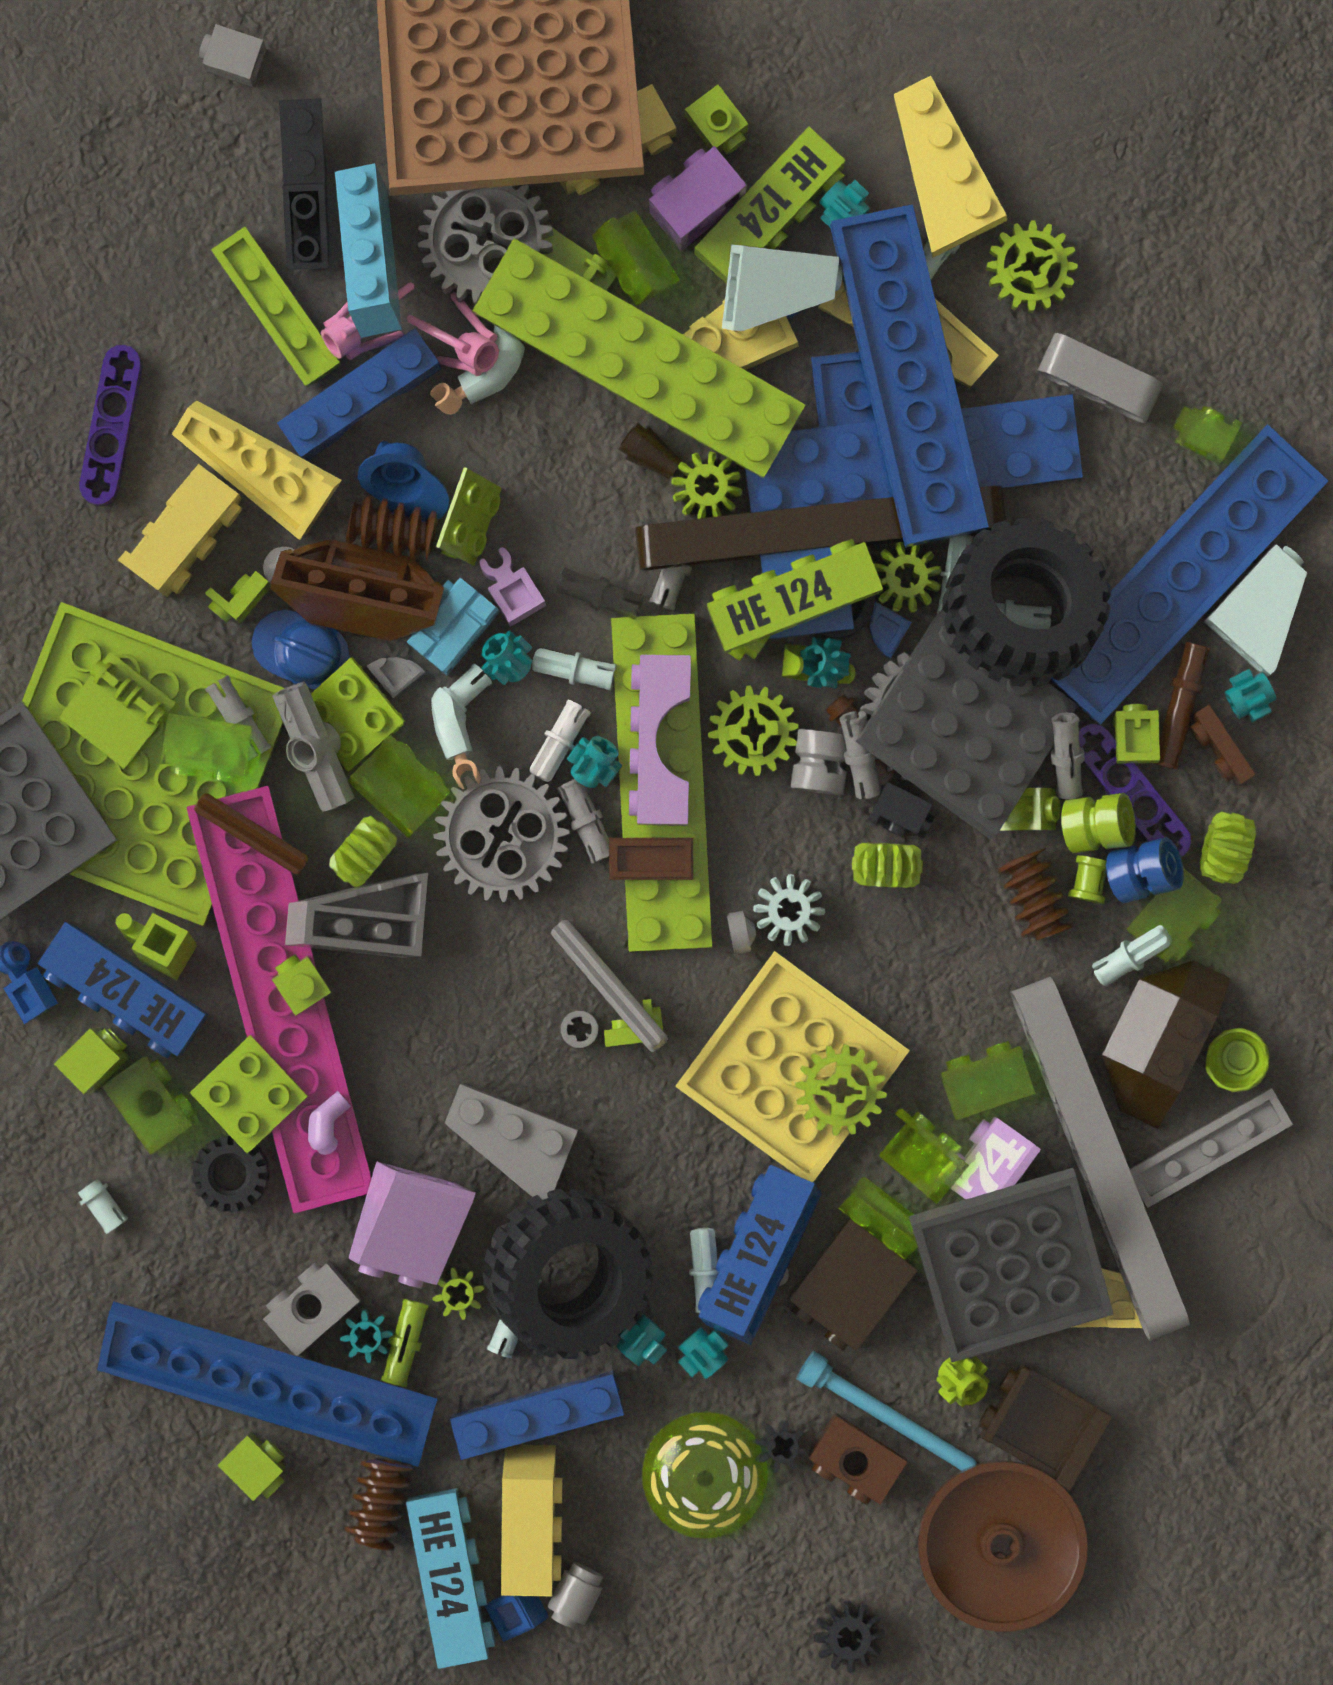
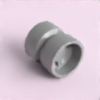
[791,729,847,795]

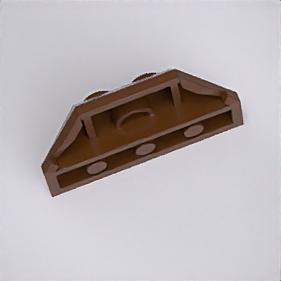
[270,539,444,641]

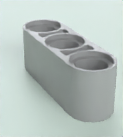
[1037,333,1164,423]

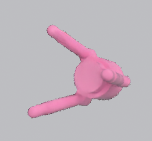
[321,282,414,360]
[407,292,499,376]

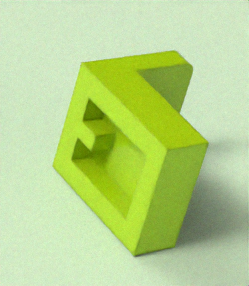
[205,571,271,624]
[1113,704,1160,764]
[1000,788,1061,831]
[604,999,663,1047]

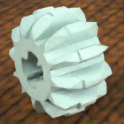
[753,874,825,946]

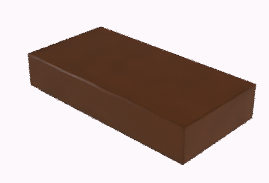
[609,838,693,880]

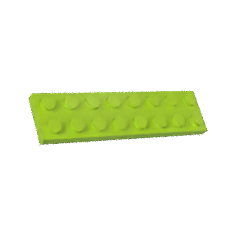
[472,238,805,479]
[611,614,712,952]

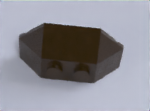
[1102,960,1231,1129]

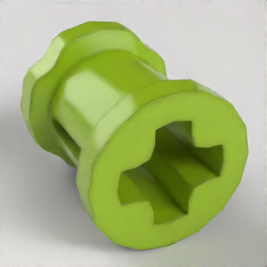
[1068,855,1107,904]

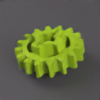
[986,220,1078,313]
[708,685,799,777]
[795,1044,887,1136]

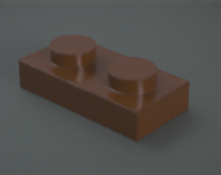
[1190,705,1255,786]

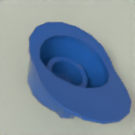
[358,440,450,521]
[251,610,350,689]

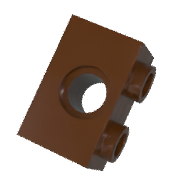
[808,1413,907,1505]

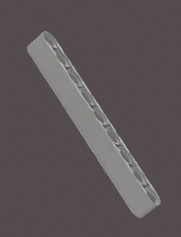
[1011,976,1190,1341]

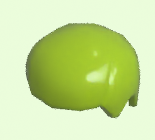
[1205,1028,1270,1092]

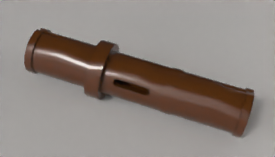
[1153,642,1211,770]

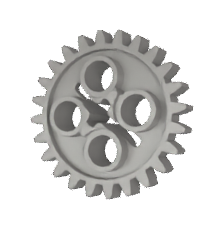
[418,185,553,306]
[434,766,570,903]

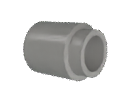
[548,1562,603,1629]

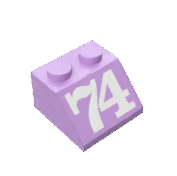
[944,1117,1041,1199]

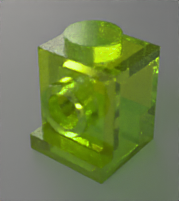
[1173,406,1242,465]

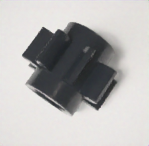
[752,1420,807,1473]

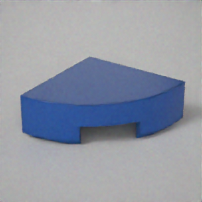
[869,602,912,659]

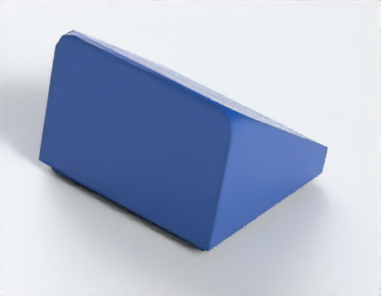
[484,1595,548,1642]

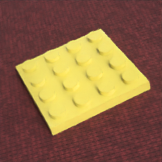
[675,951,910,1182]

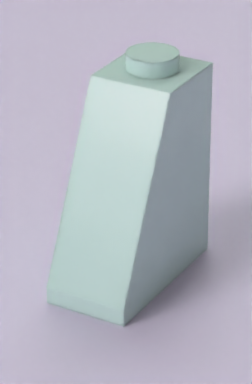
[722,245,843,331]
[1204,545,1307,677]

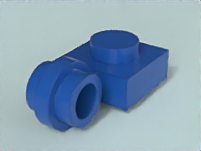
[0,941,58,1024]

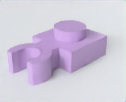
[480,547,546,627]

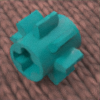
[819,180,871,227]
[481,631,533,685]
[800,637,851,689]
[1224,669,1277,722]
[567,736,622,788]
[340,1309,394,1363]
[616,1314,667,1366]
[678,1327,729,1379]

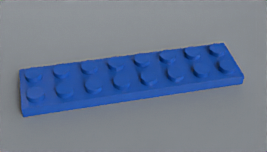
[830,204,989,547]
[745,394,1083,513]
[1050,424,1328,725]
[97,1301,437,1467]

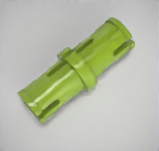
[381,1299,429,1387]

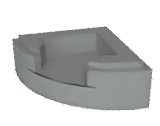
[367,657,426,699]

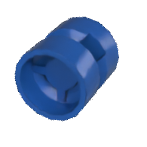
[1106,837,1184,904]

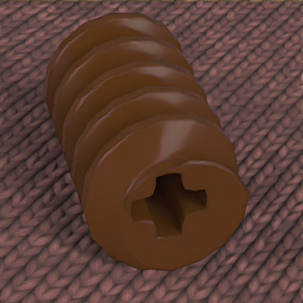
[346,494,437,561]
[998,848,1074,941]
[344,1458,414,1551]

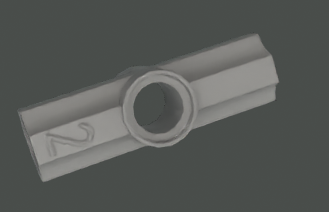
[272,682,355,812]

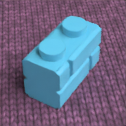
[407,578,500,676]

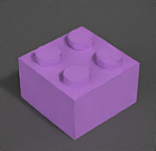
[649,146,747,252]

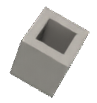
[199,24,267,87]

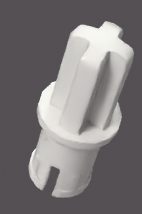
[530,699,591,782]

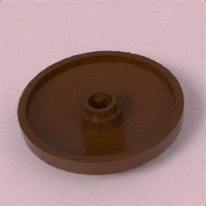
[918,1460,1088,1632]

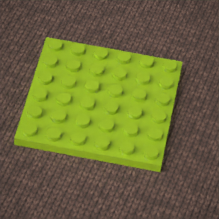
[22,602,285,926]

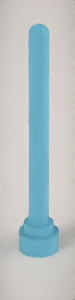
[796,1351,977,1471]

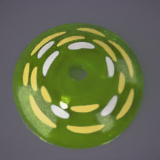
[642,1412,768,1539]

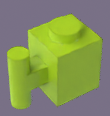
[116,913,197,981]

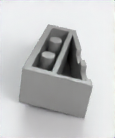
[285,873,428,958]
[445,1083,579,1200]

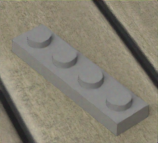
[1129,1088,1293,1208]

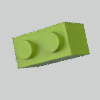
[54,1028,130,1094]

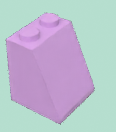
[349,1161,475,1288]

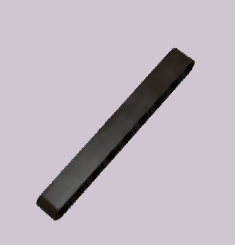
[635,486,1006,571]

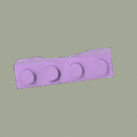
[629,655,691,826]

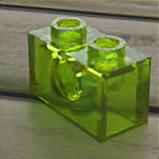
[102,1056,196,1155]

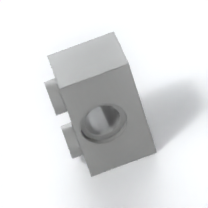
[263,1261,362,1356]

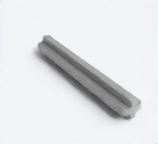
[551,920,668,1052]

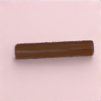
[194,793,308,875]

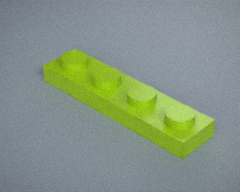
[211,227,341,388]

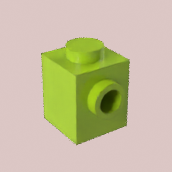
[685,84,748,155]
[272,954,331,1016]
[217,1432,286,1501]

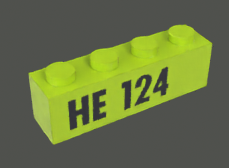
[694,126,846,284]
[707,539,883,654]

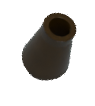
[618,422,682,480]

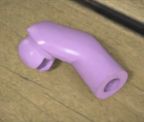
[308,1091,351,1155]

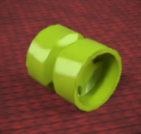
[1061,793,1136,853]

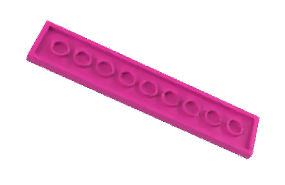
[187,786,371,1214]

